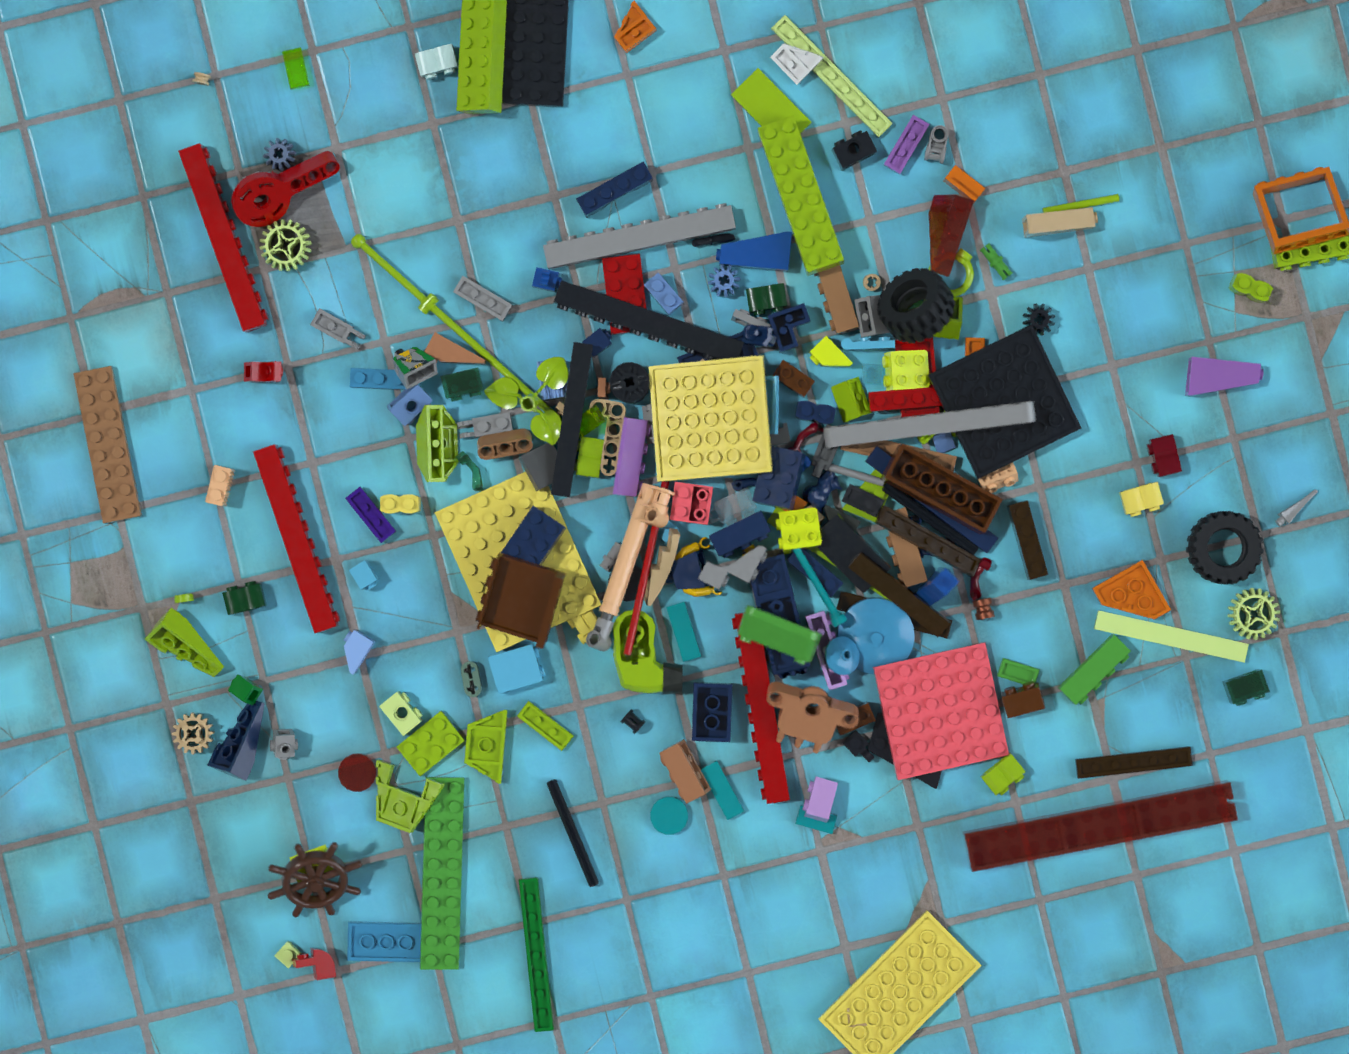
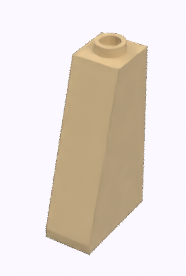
[1022,207,1098,238]

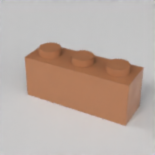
[659,739,711,804]

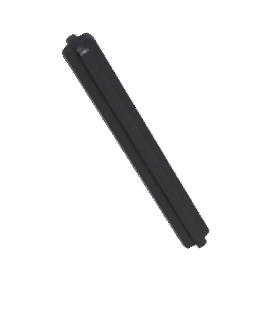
[882,483,979,555]
[547,779,599,887]

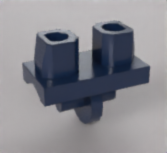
[741,324,777,347]

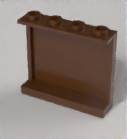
[475,552,566,649]

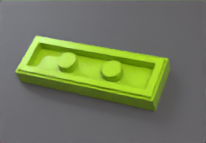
[517,701,574,751]

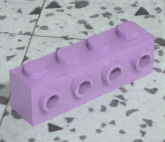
[805,610,849,690]

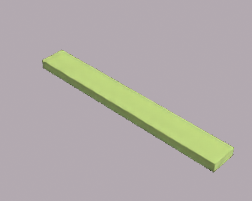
[771,15,893,138]
[1094,610,1249,663]

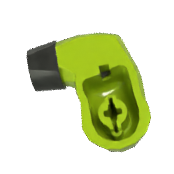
[613,610,683,694]

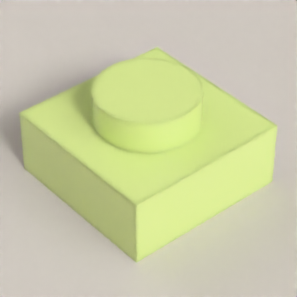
[274,941,302,969]

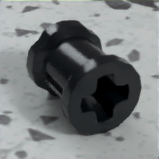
[620,709,646,734]

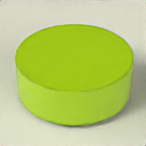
[174,593,194,603]

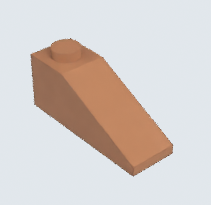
[424,332,487,365]

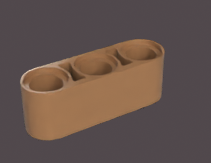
[477,429,533,460]

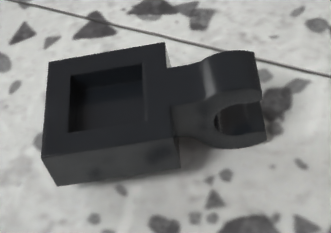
[842,730,874,762]

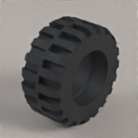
[877,268,955,343]
[1186,511,1264,584]

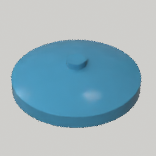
[837,597,915,674]

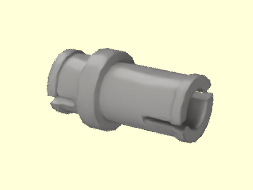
[599,542,621,572]

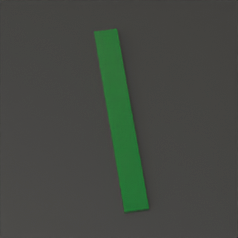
[519,877,554,1032]

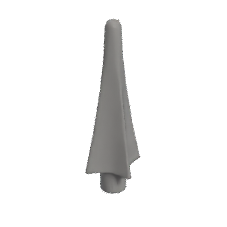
[1275,489,1318,527]

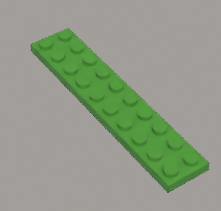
[420,777,464,970]

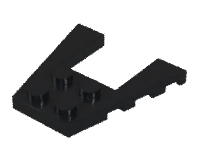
[867,713,942,789]

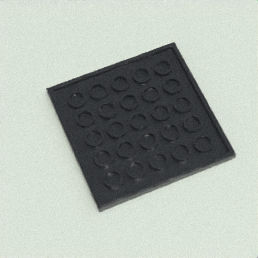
[928,324,1081,479]

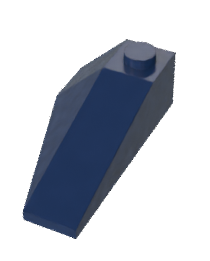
[207,701,265,781]

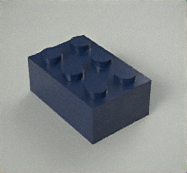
[752,446,806,511]
[501,506,566,565]
[709,511,771,558]
[692,682,732,742]

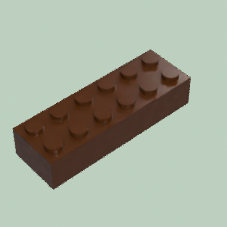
[880,444,1003,535]

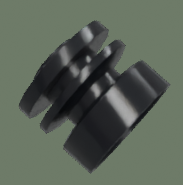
[609,362,650,404]

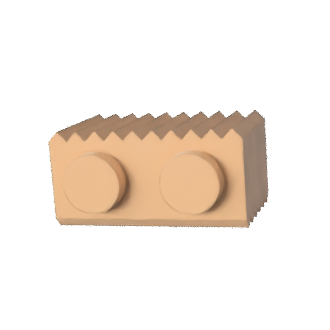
[205,465,236,506]

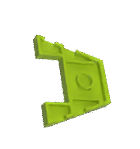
[376,760,445,833]

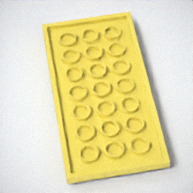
[818,910,982,1054]

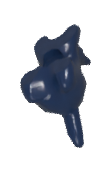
[802,470,842,525]

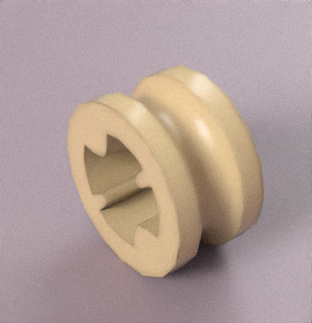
[192,72,211,86]
[863,274,881,291]

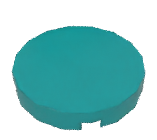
[650,796,688,835]

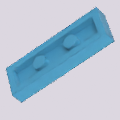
[350,368,406,390]

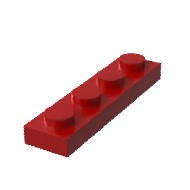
[868,387,942,412]

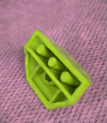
[416,405,458,482]

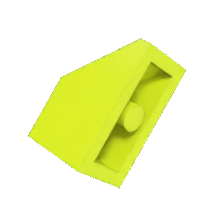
[809,336,853,367]

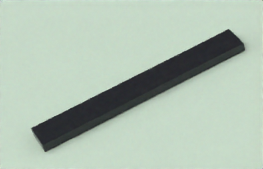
[551,342,593,497]

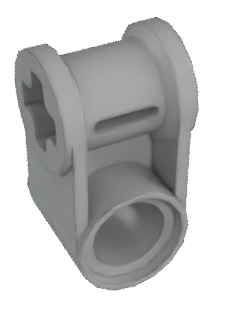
[924,125,948,164]

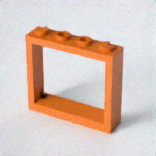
[1253,167,1349,255]

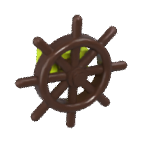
[268,842,362,918]

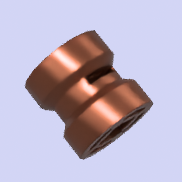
[972,598,995,620]

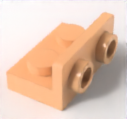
[978,462,1019,493]

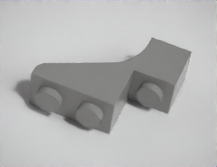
[698,546,768,589]

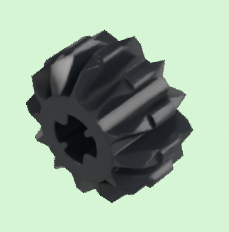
[1022,303,1055,336]

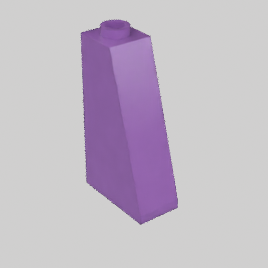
[1185,357,1263,396]

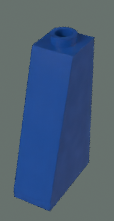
[716,231,792,272]
[915,567,959,606]

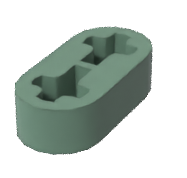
[461,661,482,697]

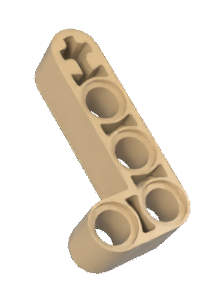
[589,399,626,476]

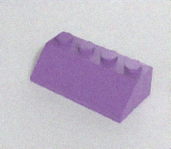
[613,417,651,497]

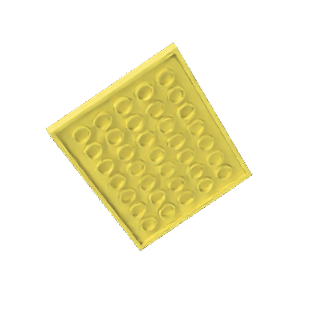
[435,472,601,652]

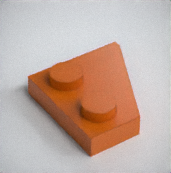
[614,1,657,53]

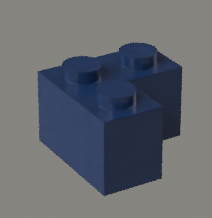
[767,303,810,353]

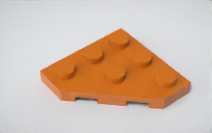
[1092,560,1171,619]

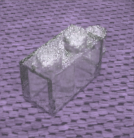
[708,487,757,526]

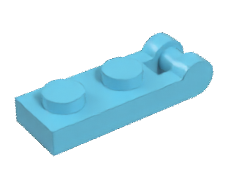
[840,337,895,351]

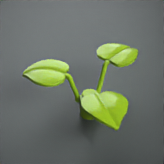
[484,357,569,445]

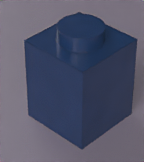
[582,328,612,358]

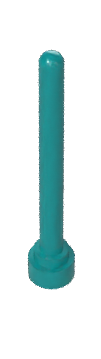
[792,548,847,628]

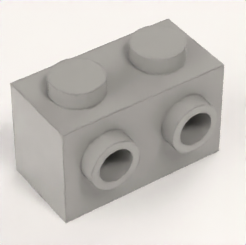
[854,295,890,337]

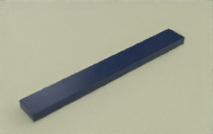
[865,446,998,553]

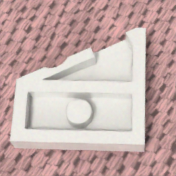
[770,43,823,85]

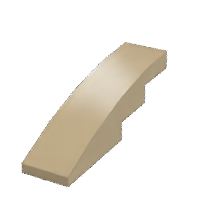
[644,528,680,606]

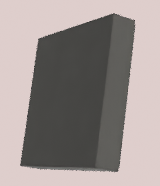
[519,443,557,492]

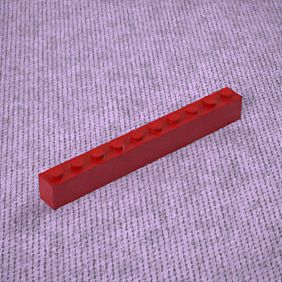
[178,143,269,333]
[253,444,340,633]
[732,612,790,804]

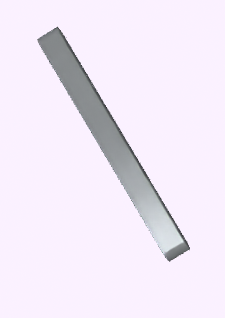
[823,401,1036,447]

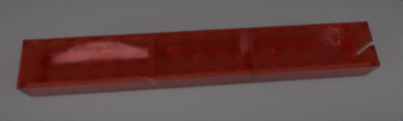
[963,780,1238,872]

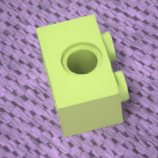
[379,691,423,736]

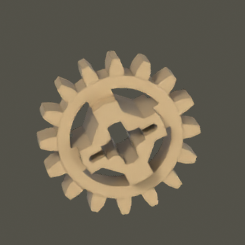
[172,712,215,754]

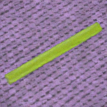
[1042,194,1119,213]

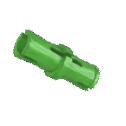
[980,243,1013,280]

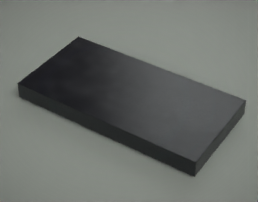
[816,513,891,593]

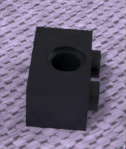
[832,130,877,171]

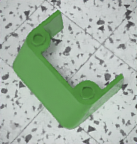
[738,605,822,665]

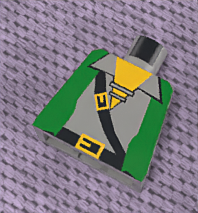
[393,347,438,389]

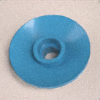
[825,637,860,675]

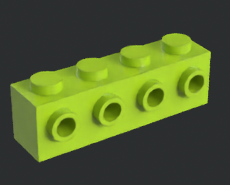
[1270,235,1349,271]

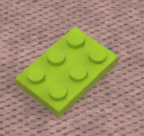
[396,710,465,776]

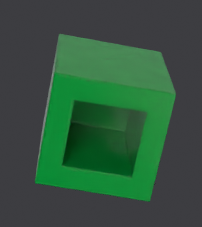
[228,674,263,705]

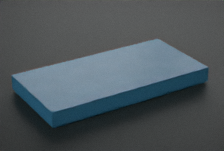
[347,922,421,962]

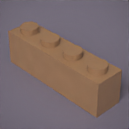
[814,265,859,335]
[883,507,928,587]

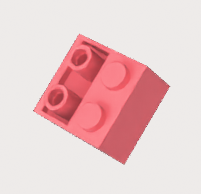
[670,482,713,525]

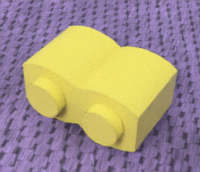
[1119,482,1164,517]
[380,494,421,514]

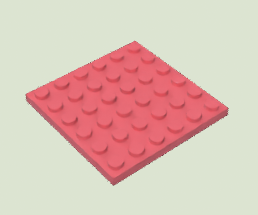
[873,642,1009,780]

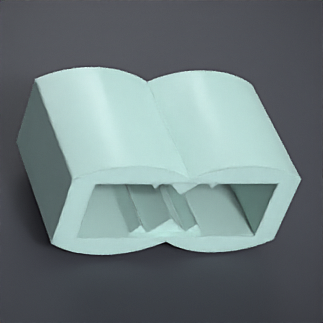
[415,44,459,80]

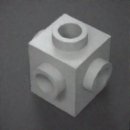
[270,729,298,760]

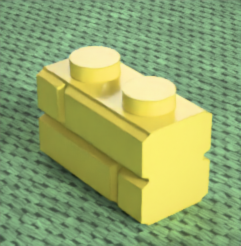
[567,610,597,645]

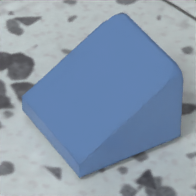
[931,432,956,453]

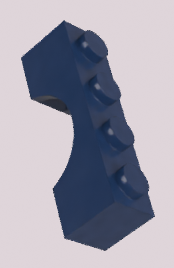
[576,161,653,218]

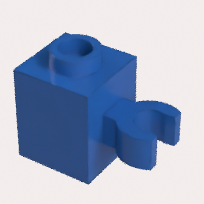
[532,267,562,293]

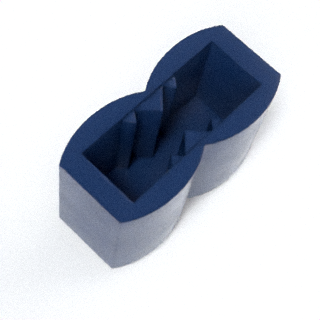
[795,401,836,425]

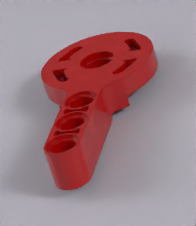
[231,151,340,227]

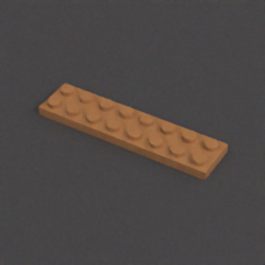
[73,366,142,523]

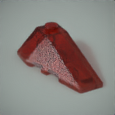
[928,194,974,277]

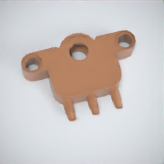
[767,682,859,754]

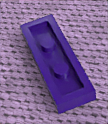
[345,486,396,543]

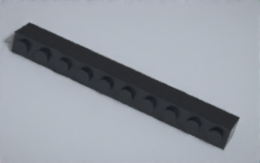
[554,280,744,360]

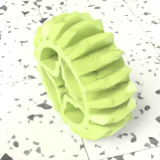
[259,219,312,272]
[1227,588,1280,640]

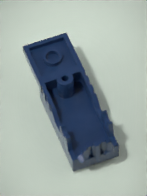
[750,554,811,679]

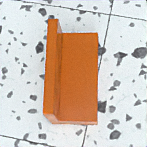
[943,165,985,204]

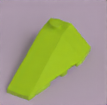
[145,607,224,677]

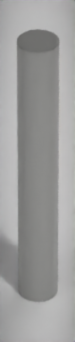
[829,464,885,487]

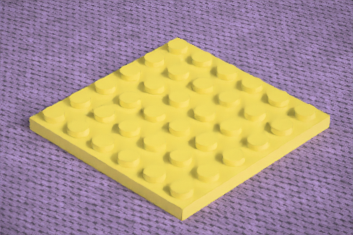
[648,355,773,482]

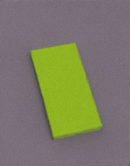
[731,68,812,134]

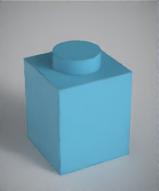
[349,560,379,591]

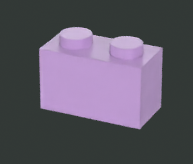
[802,777,838,822]

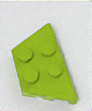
[464,709,508,784]

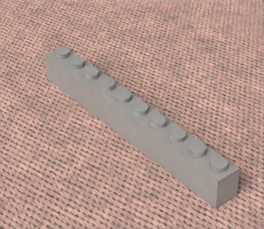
[543,203,736,270]

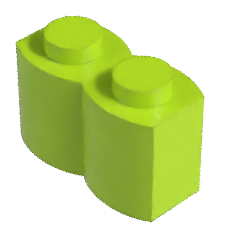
[1228,273,1273,303]
[574,436,604,478]
[980,753,1026,795]

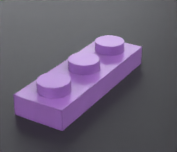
[884,115,930,175]

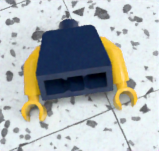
[665,537,722,597]

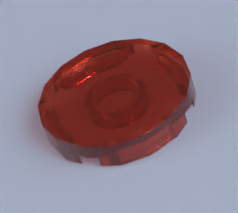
[338,753,377,792]

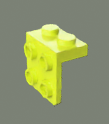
[882,350,930,391]
[775,508,822,554]

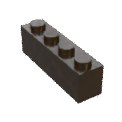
[1007,500,1048,580]

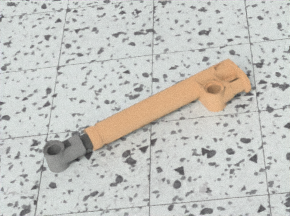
[586,483,675,652]

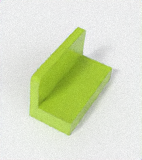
[831,377,872,423]

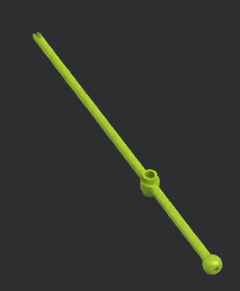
[351,234,581,439]

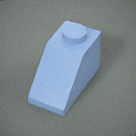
[344,629,376,675]

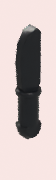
[692,233,735,247]

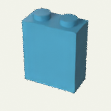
[488,644,546,694]

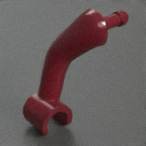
[788,423,824,452]
[970,557,992,600]

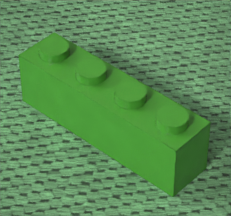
[1057,634,1130,705]

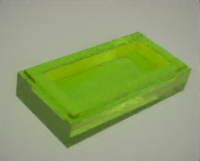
[282,47,310,90]
[580,405,606,437]

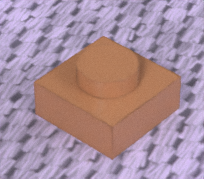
[598,378,610,398]

